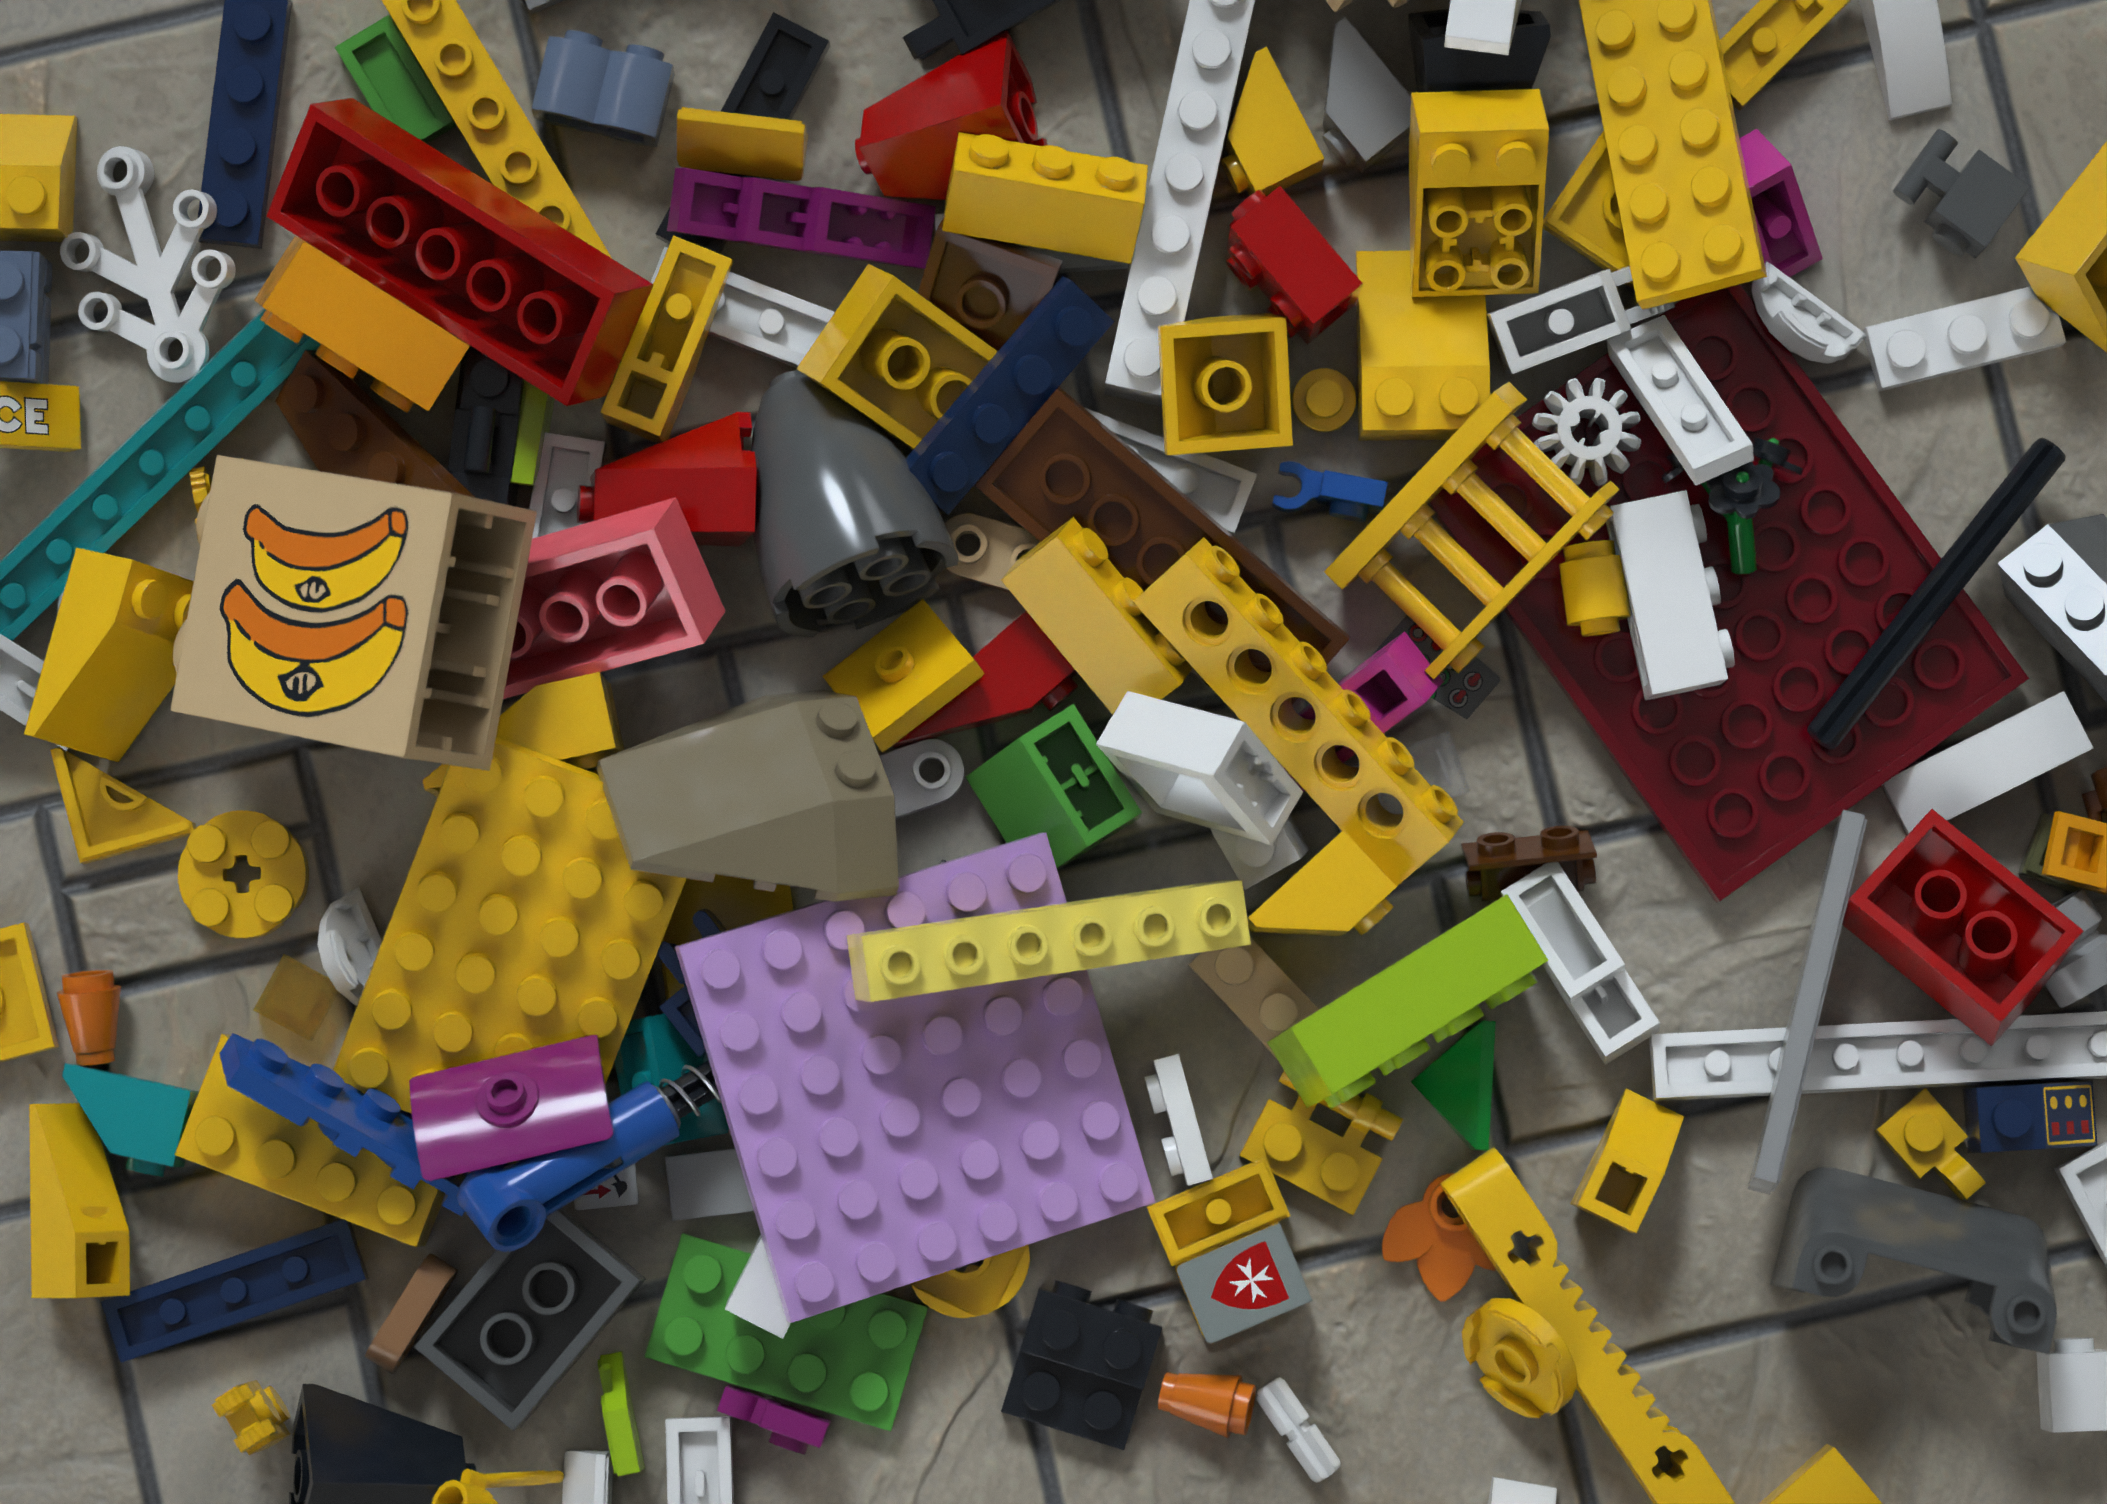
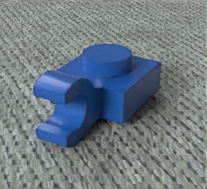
[1272,461,1388,522]

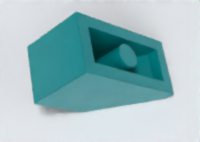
[62,1063,199,1177]

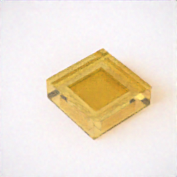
[253,954,339,1041]

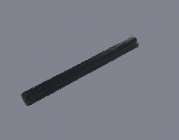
[1807,437,2066,750]

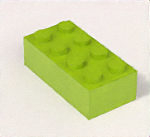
[1267,894,1549,1109]

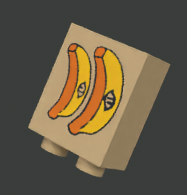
[170,455,537,771]

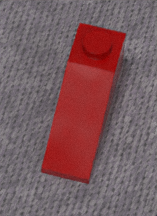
[892,611,1078,749]

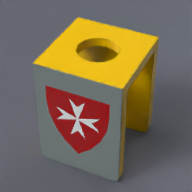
[1175,1222,1313,1343]

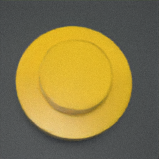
[1292,368,1356,432]

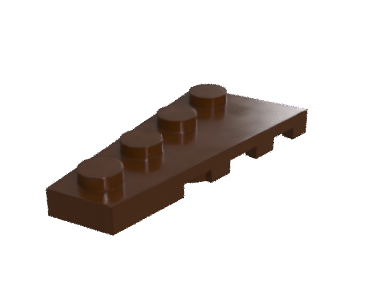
[275,350,476,498]

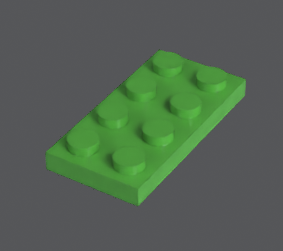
[644,1233,928,1431]

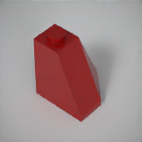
[855,30,1047,200]
[577,412,757,547]

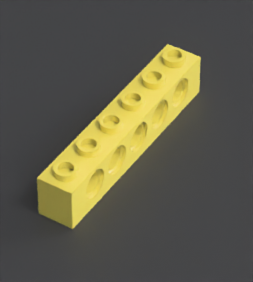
[846,880,1251,1002]

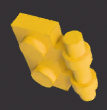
[1238,1070,1403,1215]

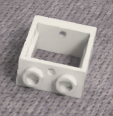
[1096,691,1303,845]

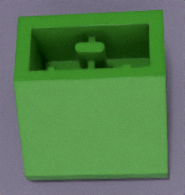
[965,704,1142,870]

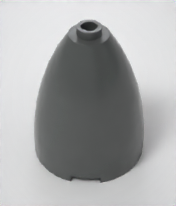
[751,370,959,637]

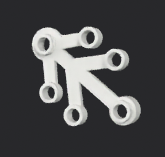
[60,146,236,383]

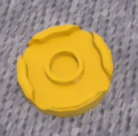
[1461,1298,1578,1418]

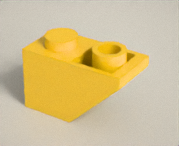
[1570,1088,1684,1233]

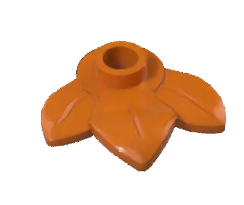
[1382,1173,1511,1302]

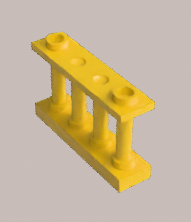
[1324,382,1620,680]

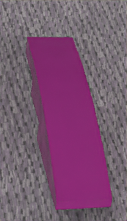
[667,168,936,269]

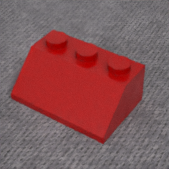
[1842,809,2084,1047]

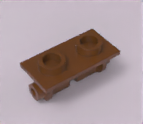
[1461,826,1597,902]

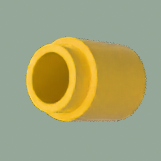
[1559,540,1631,636]

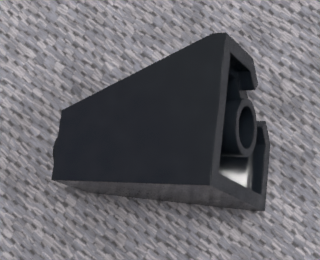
[1408,9,1551,92]
[289,1384,476,1504]

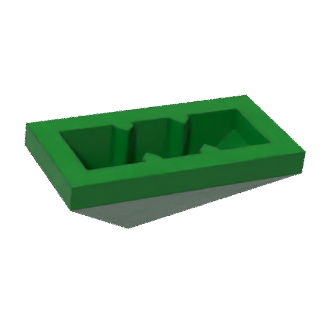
[1411,1020,1496,1151]

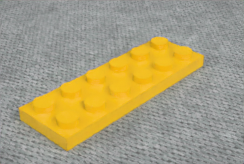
[1579,0,1767,310]

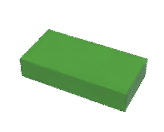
[335,15,456,144]

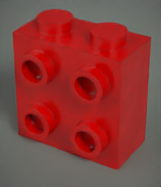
[1226,186,1363,345]

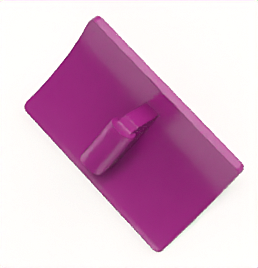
[410,1035,614,1181]

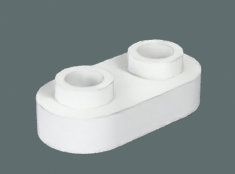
[879,739,964,819]

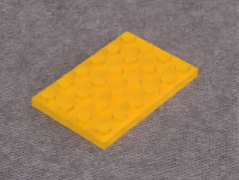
[332,737,687,1114]

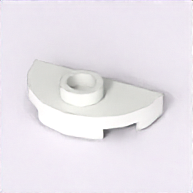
[1751,261,1867,364]
[317,887,382,1006]

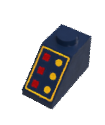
[1963,1081,2098,1153]

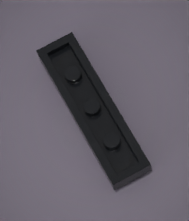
[656,12,830,254]

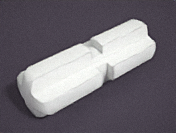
[1256,1377,1341,1483]

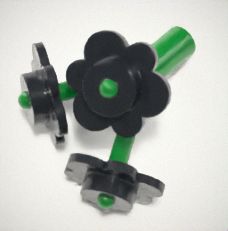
[1661,438,1804,574]

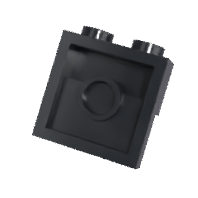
[1001,1280,1163,1450]

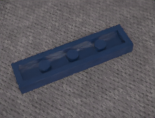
[198,0,292,249]
[906,276,1115,515]
[101,1219,369,1363]

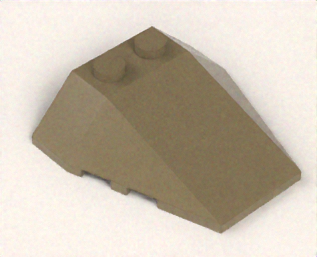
[596,690,899,901]

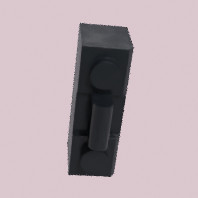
[448,345,524,507]

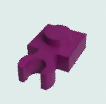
[717,1385,832,1454]

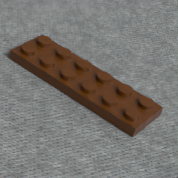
[975,387,1350,705]

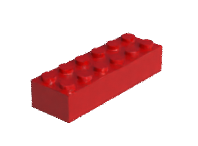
[266,98,654,406]

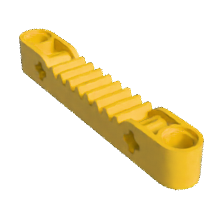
[1440,1147,1735,1504]

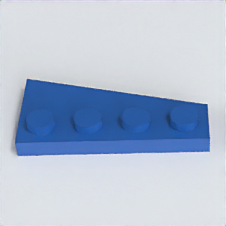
[219,1033,468,1216]

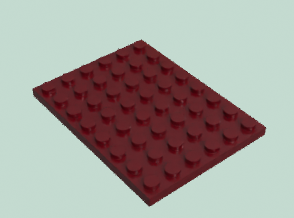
[1428,284,2030,903]

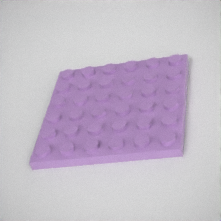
[675,832,1155,1323]

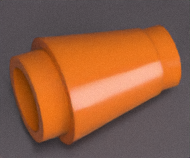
[56,970,121,1066]
[1158,1372,1257,1438]

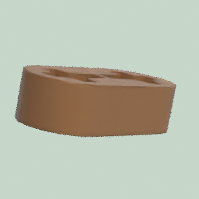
[365,1253,458,1374]

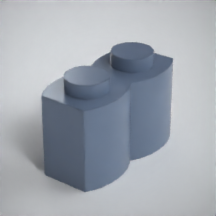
[531,30,675,147]

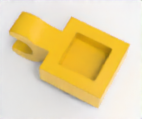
[1874,1088,1986,1200]

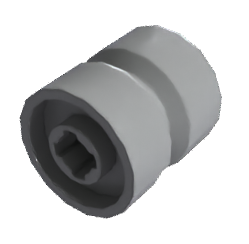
[2045,888,2107,1008]

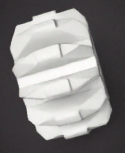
[1532,378,1641,486]

